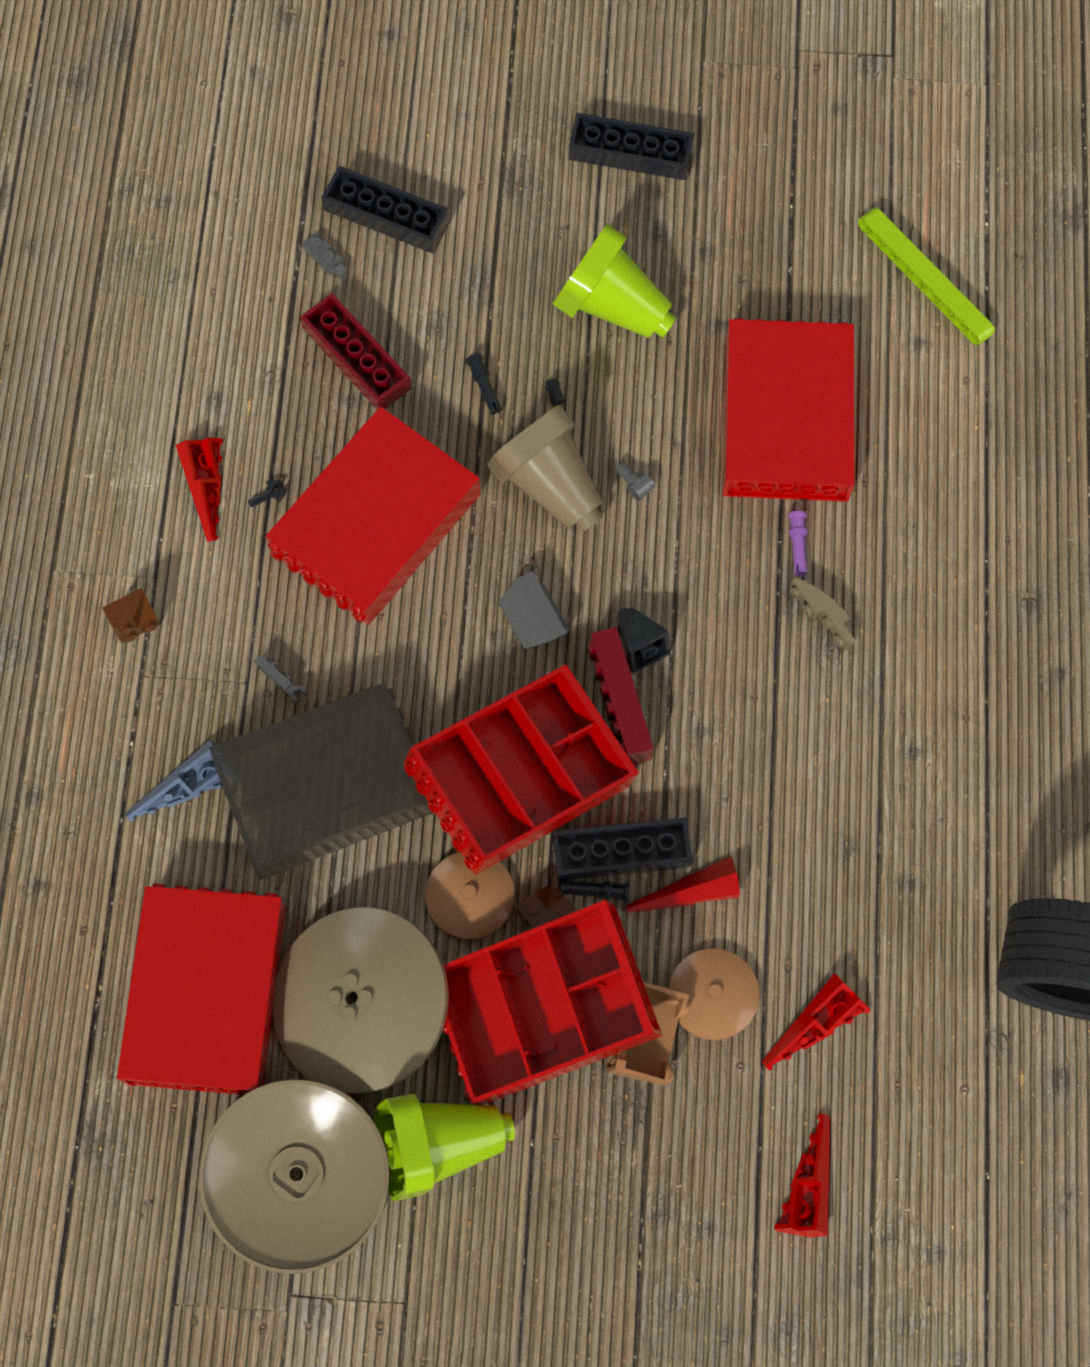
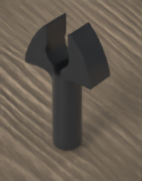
[248,480,287,507]

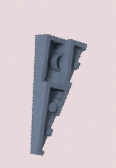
[126,740,241,822]

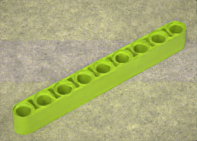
[858,207,995,346]

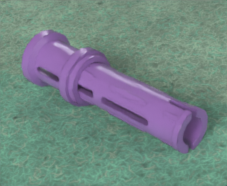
[788,511,808,576]

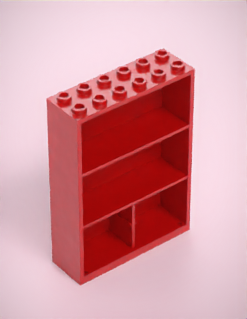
[722,318,854,502]
[266,406,481,625]
[404,664,639,876]
[117,883,286,1095]
[443,900,663,1105]

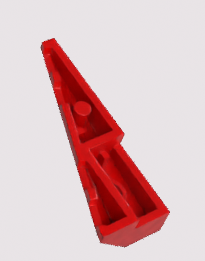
[175,438,223,542]
[626,856,740,913]
[762,973,871,1071]
[774,1114,830,1238]

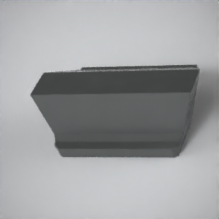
[498,571,569,650]

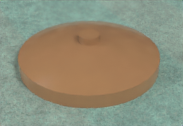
[425,852,515,941]
[668,948,759,1041]

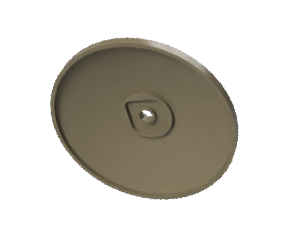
[272,907,449,1094]
[199,1079,390,1274]

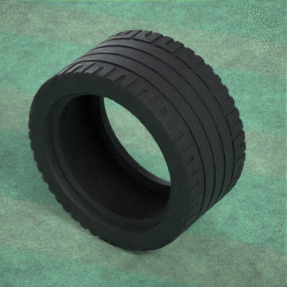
[996,898,1090,1021]

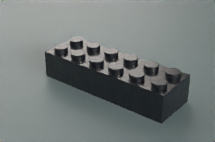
[569,113,694,181]
[321,166,450,254]
[553,817,692,881]

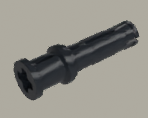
[465,353,502,415]
[561,880,629,903]

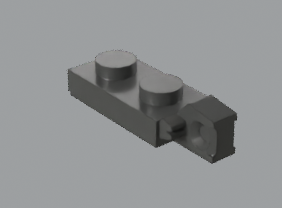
[302,232,348,281]

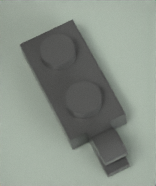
[255,655,307,704]

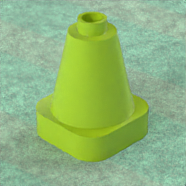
[552,224,677,338]
[374,1094,515,1201]

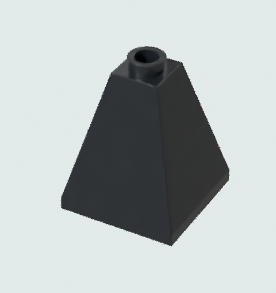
[617,607,671,674]

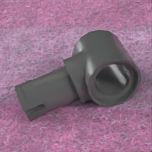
[615,462,655,501]

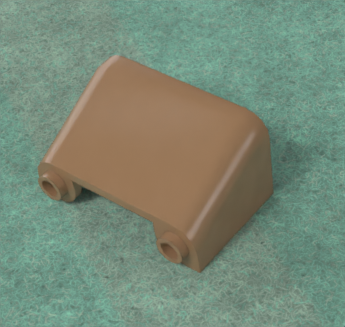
[605,981,690,1086]

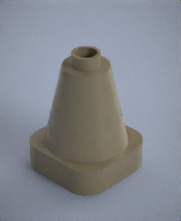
[487,404,603,533]

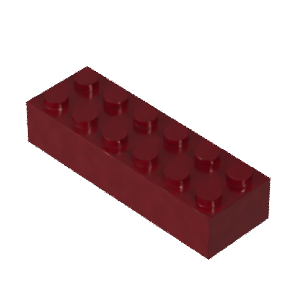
[300,293,412,410]
[587,627,654,765]

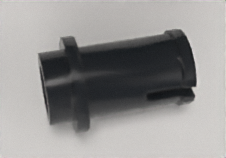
[545,378,566,406]

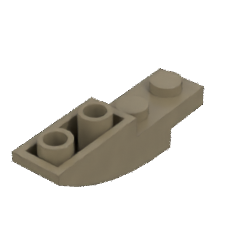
[790,578,855,651]

